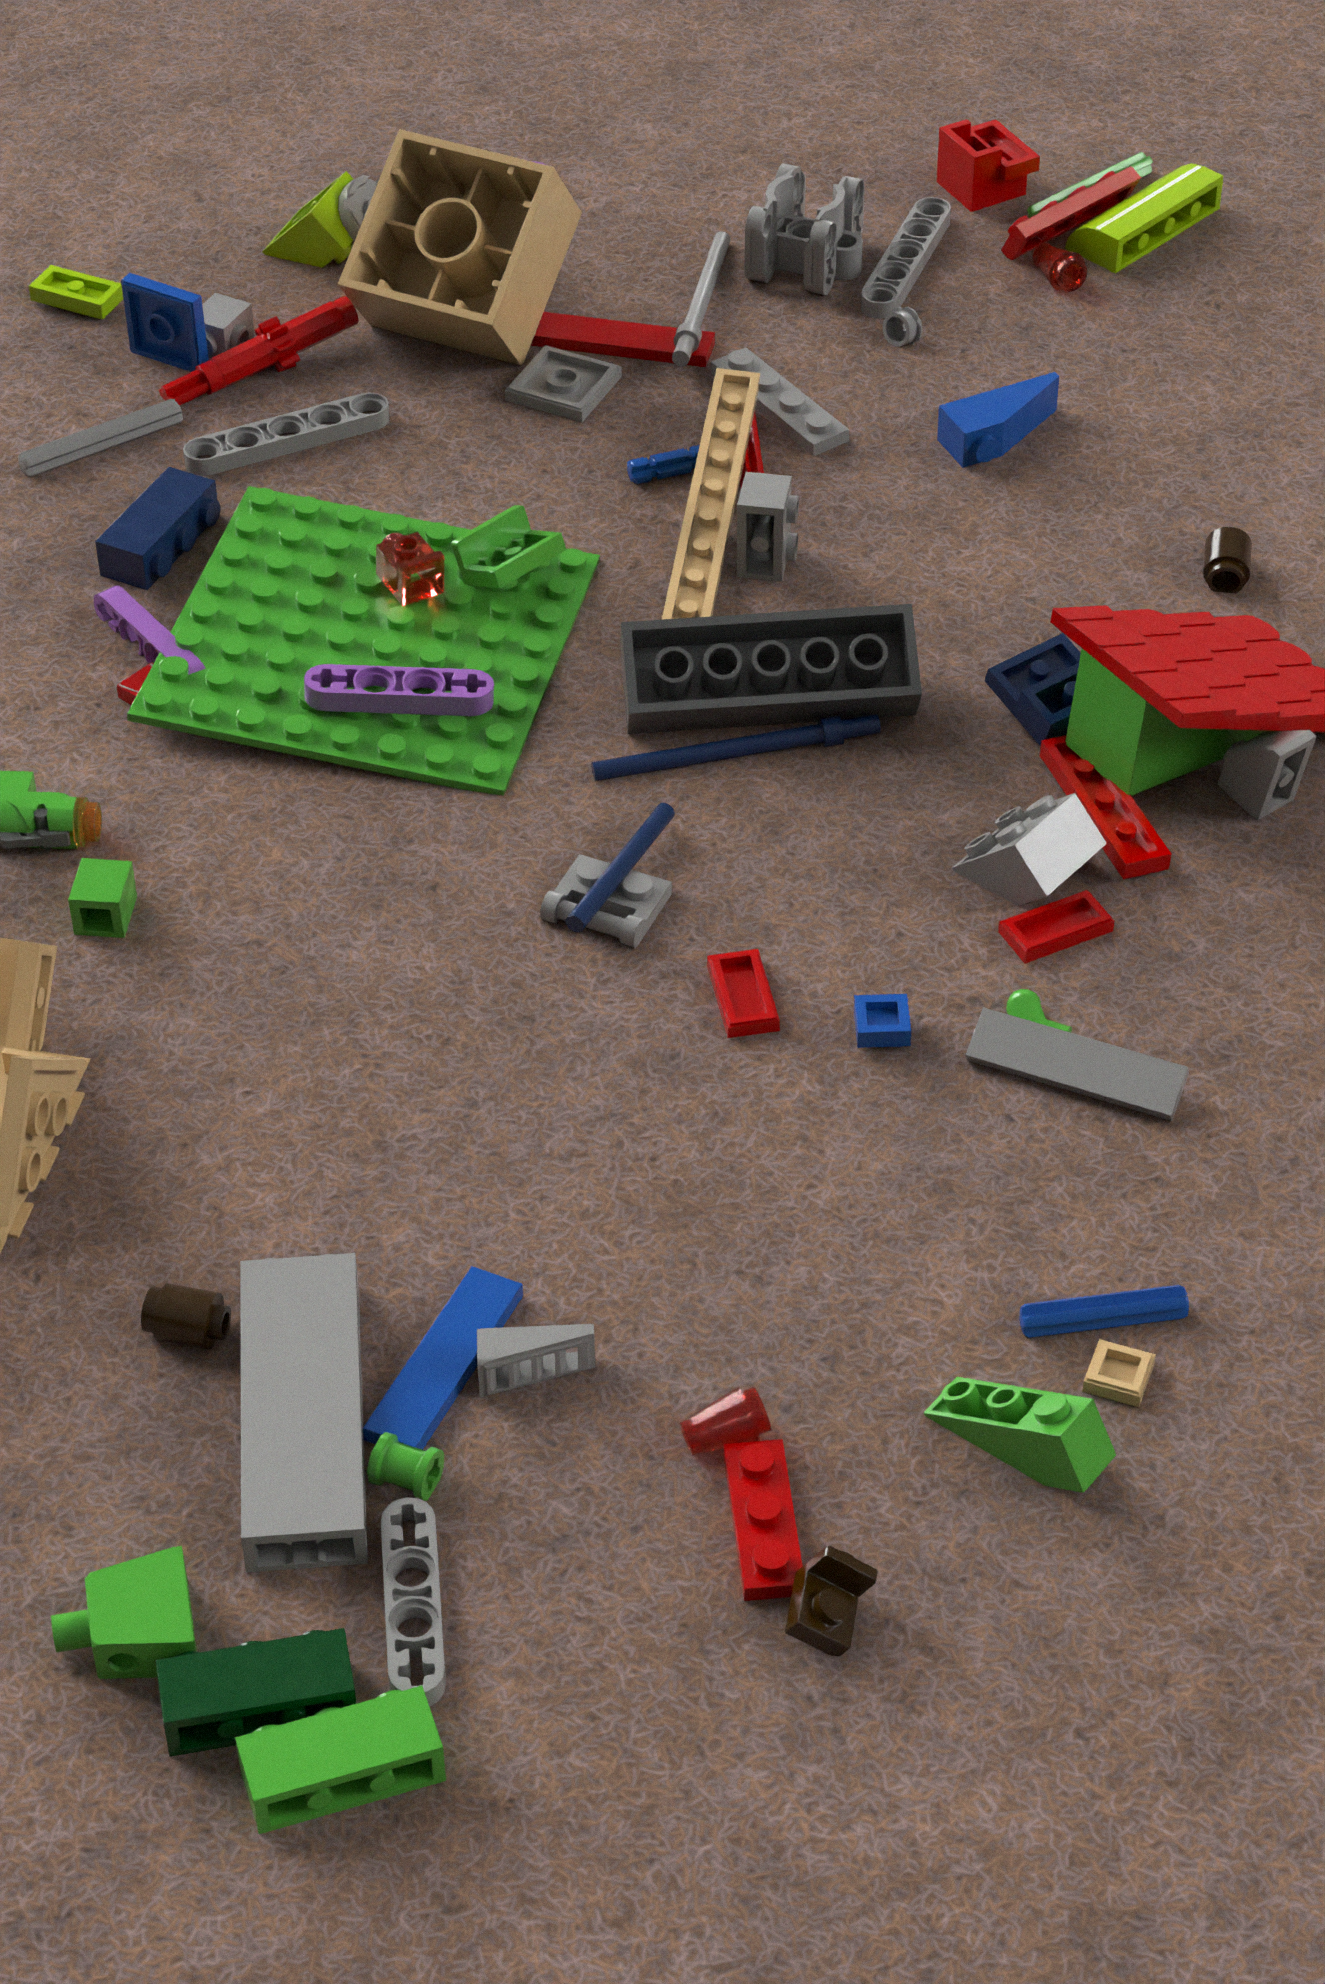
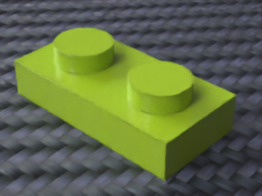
[28,265,123,320]

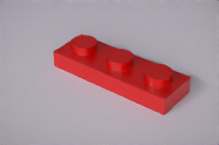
[723,1439,803,1601]

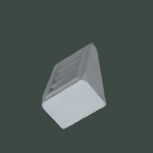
[477,1324,595,1397]

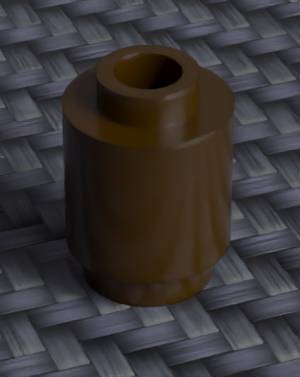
[1203,527,1252,594]
[141,1283,231,1350]

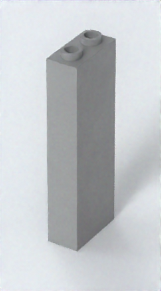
[240,1253,368,1573]

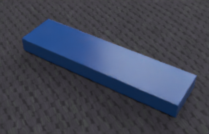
[363,1266,523,1450]

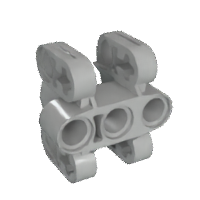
[744,163,865,295]

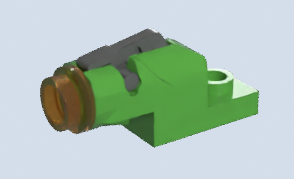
[0,771,102,850]

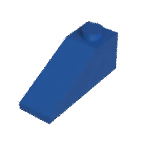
[937,372,1059,468]

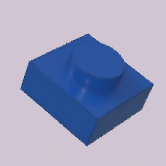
[854,994,911,1048]

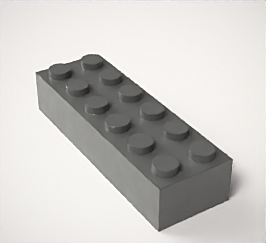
[620,604,922,734]

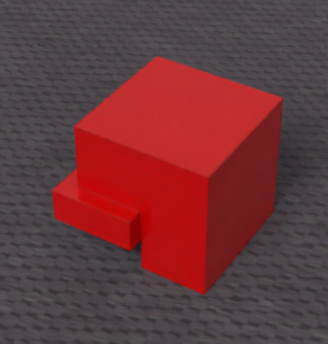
[936,119,1040,212]

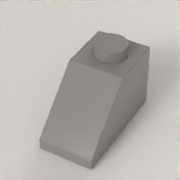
[1217,730,1317,820]

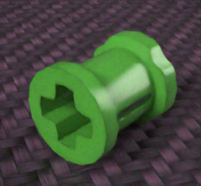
[367,1432,444,1501]

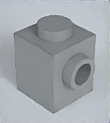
[202,293,255,358]

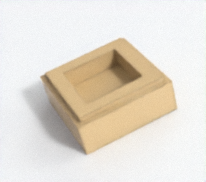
[1082,1339,1156,1407]

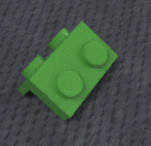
[452,505,566,592]

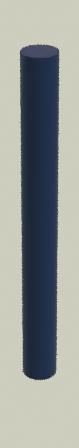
[566,803,675,933]

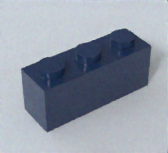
[95,467,221,590]

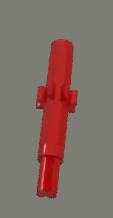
[159,296,359,405]

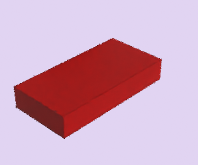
[998,890,1115,964]
[707,949,780,1038]

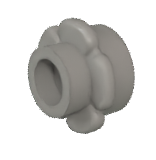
[883,307,923,347]

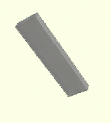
[966,1007,1189,1121]

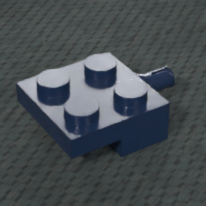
[984,633,1081,747]

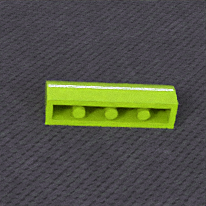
[1065,163,1224,273]

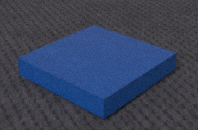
[121,273,209,372]

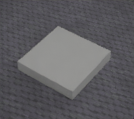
[505,345,622,422]

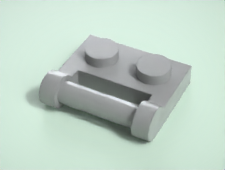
[540,854,672,948]

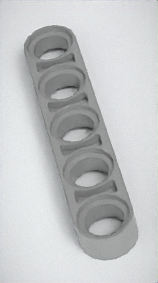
[861,197,951,319]
[183,392,390,476]

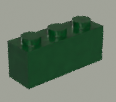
[156,1628,357,1757]

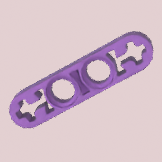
[94,585,206,675]
[304,664,494,716]

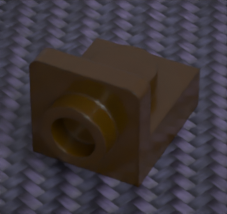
[785,1546,878,1657]

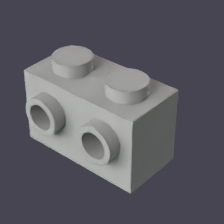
[736,472,799,581]

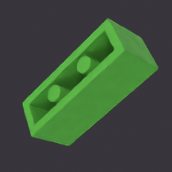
[235,1685,446,1834]

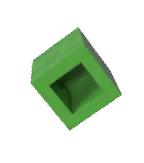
[68,858,137,938]

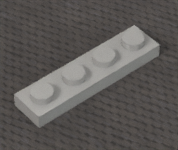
[711,347,849,456]

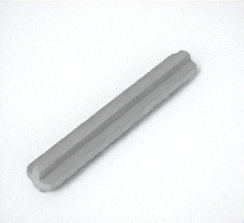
[18,399,183,477]

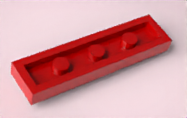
[1001,166,1141,260]
[1039,735,1172,879]

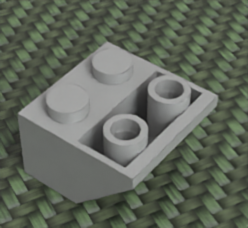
[952,793,1107,906]

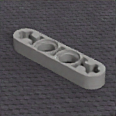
[381,1497,446,1707]

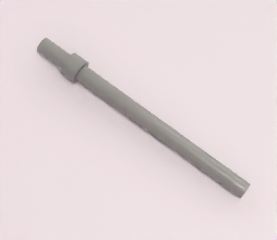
[672,231,730,366]

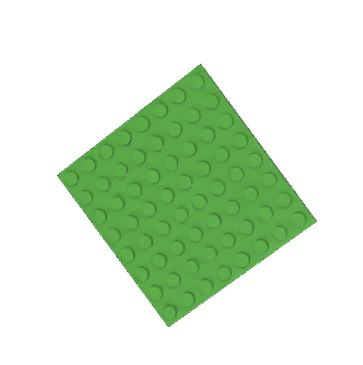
[127,486,600,796]

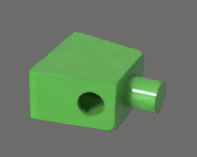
[51,1546,197,1679]

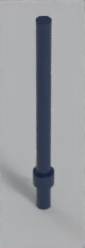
[591,714,881,781]

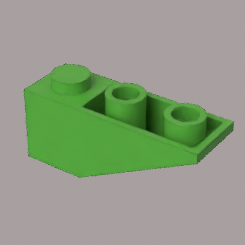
[924,1377,1116,1493]

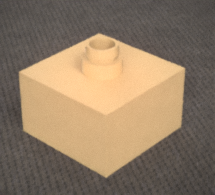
[337,129,582,365]

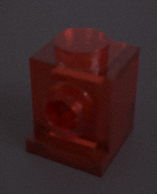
[376,532,445,606]

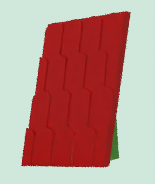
[1050,605,1325,796]

